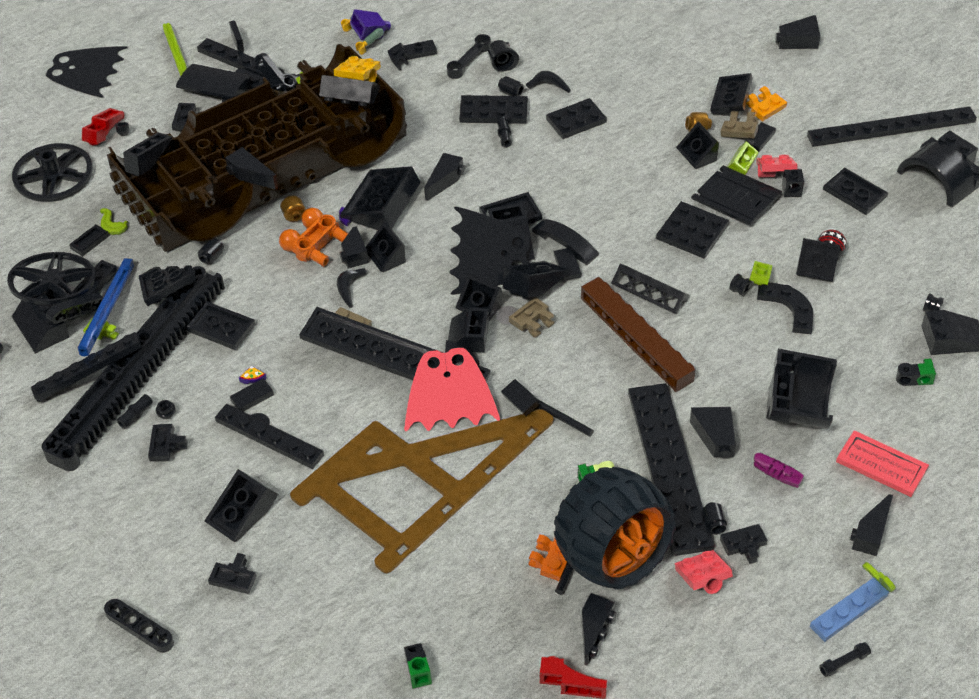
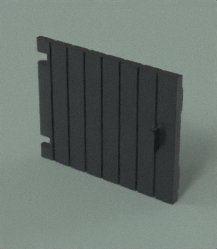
[691,165,782,226]

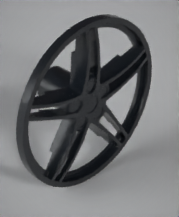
[12,143,93,202]
[7,252,96,305]

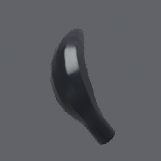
[526,71,571,93]
[336,268,366,308]

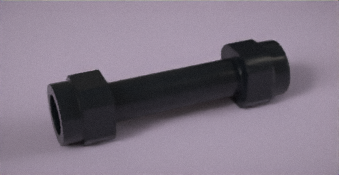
[819,642,871,677]

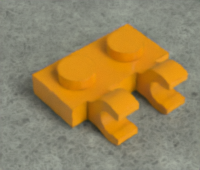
[746,86,787,122]

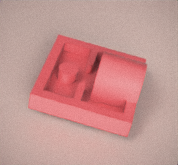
[756,155,797,178]
[675,550,733,594]

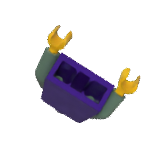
[341,9,391,55]

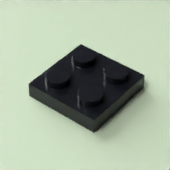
[796,238,840,282]

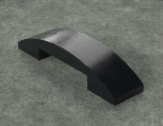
[532,219,599,265]

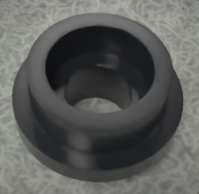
[156,400,176,419]

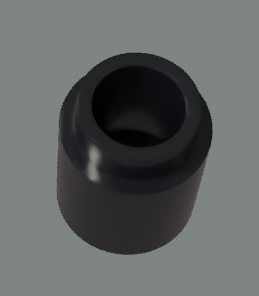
[498,76,524,96]
[198,238,224,264]
[702,502,727,535]

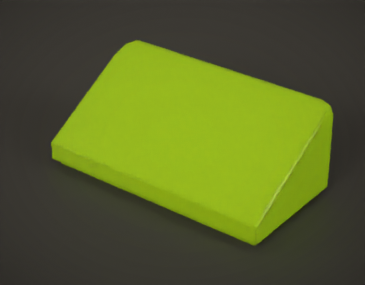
[727,141,759,175]

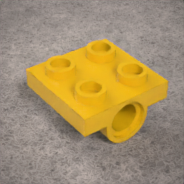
[334,56,381,83]

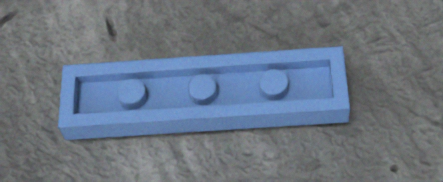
[810,577,889,642]

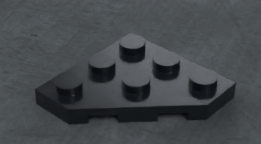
[139,265,197,306]

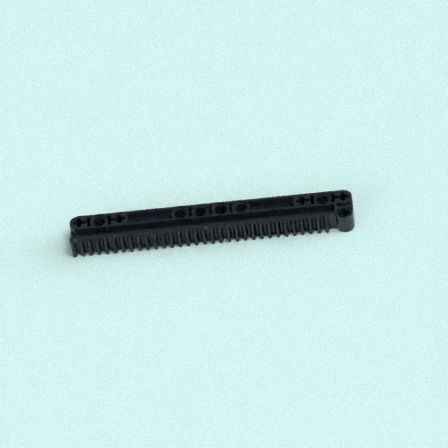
[42,266,225,471]

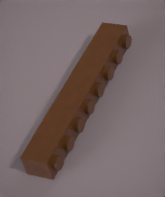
[581,277,695,392]

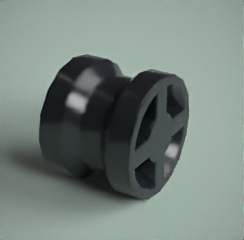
[729,273,752,296]
[923,293,944,311]

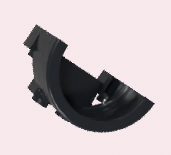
[897,130,979,207]
[766,348,837,429]

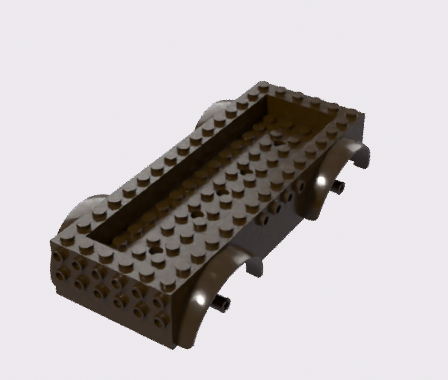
[107,44,407,252]

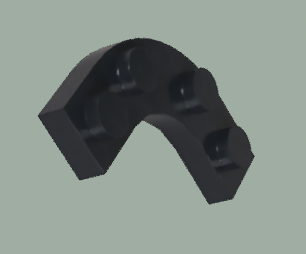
[757,282,813,335]

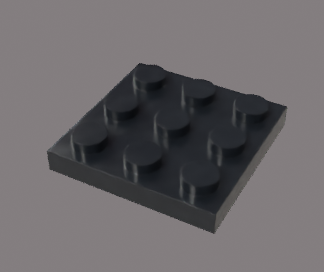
[656,201,729,259]

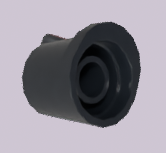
[488,40,519,72]

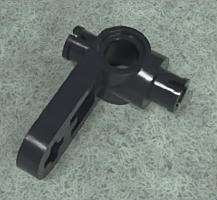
[255,53,300,91]

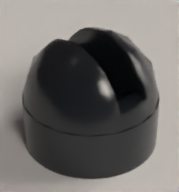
[115,122,129,135]

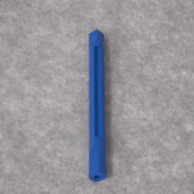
[78,258,134,357]

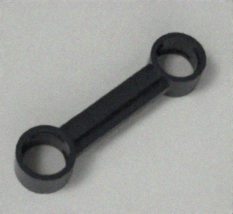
[447,34,491,79]

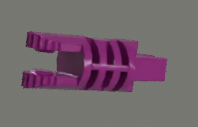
[754,453,804,488]

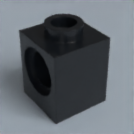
[782,169,804,197]

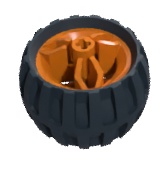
[554,467,676,589]

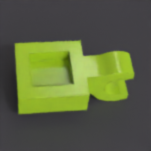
[83,318,119,340]

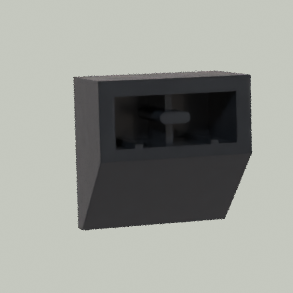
[448,307,489,352]

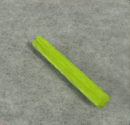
[163,23,187,76]

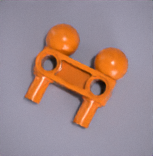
[279,208,348,267]

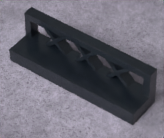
[611,263,690,314]

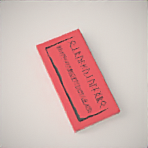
[836,430,929,497]

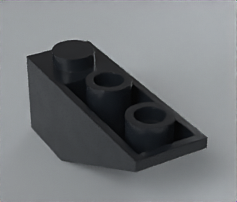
[581,593,617,666]

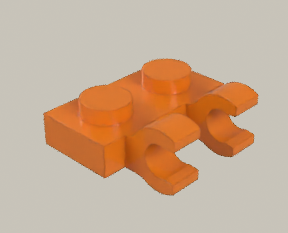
[528,534,567,581]

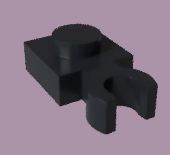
[388,42,409,70]

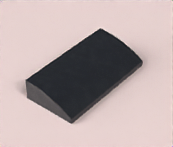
[176,64,251,99]

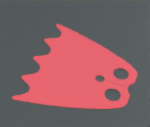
[404,348,500,431]

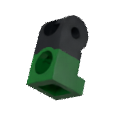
[896,358,936,386]
[404,643,432,689]

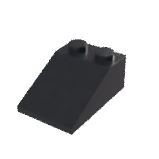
[502,261,570,300]
[921,310,979,355]
[204,469,279,542]

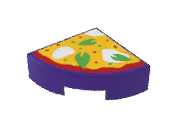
[239,366,267,384]

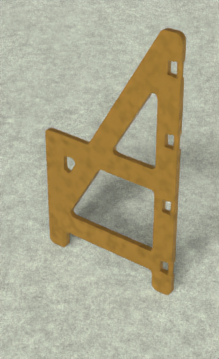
[290,409,553,573]

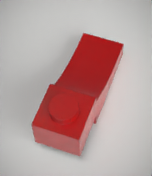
[82,108,124,145]
[540,656,607,699]

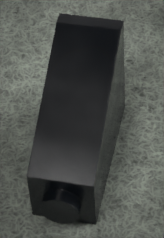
[775,15,820,49]
[690,407,736,458]

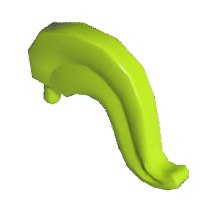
[100,208,128,235]
[862,562,896,593]

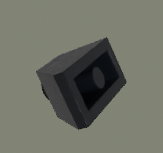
[339,226,369,269]

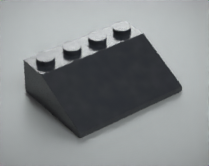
[340,166,421,230]

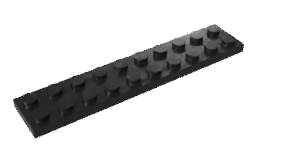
[299,307,491,382]
[628,383,714,556]

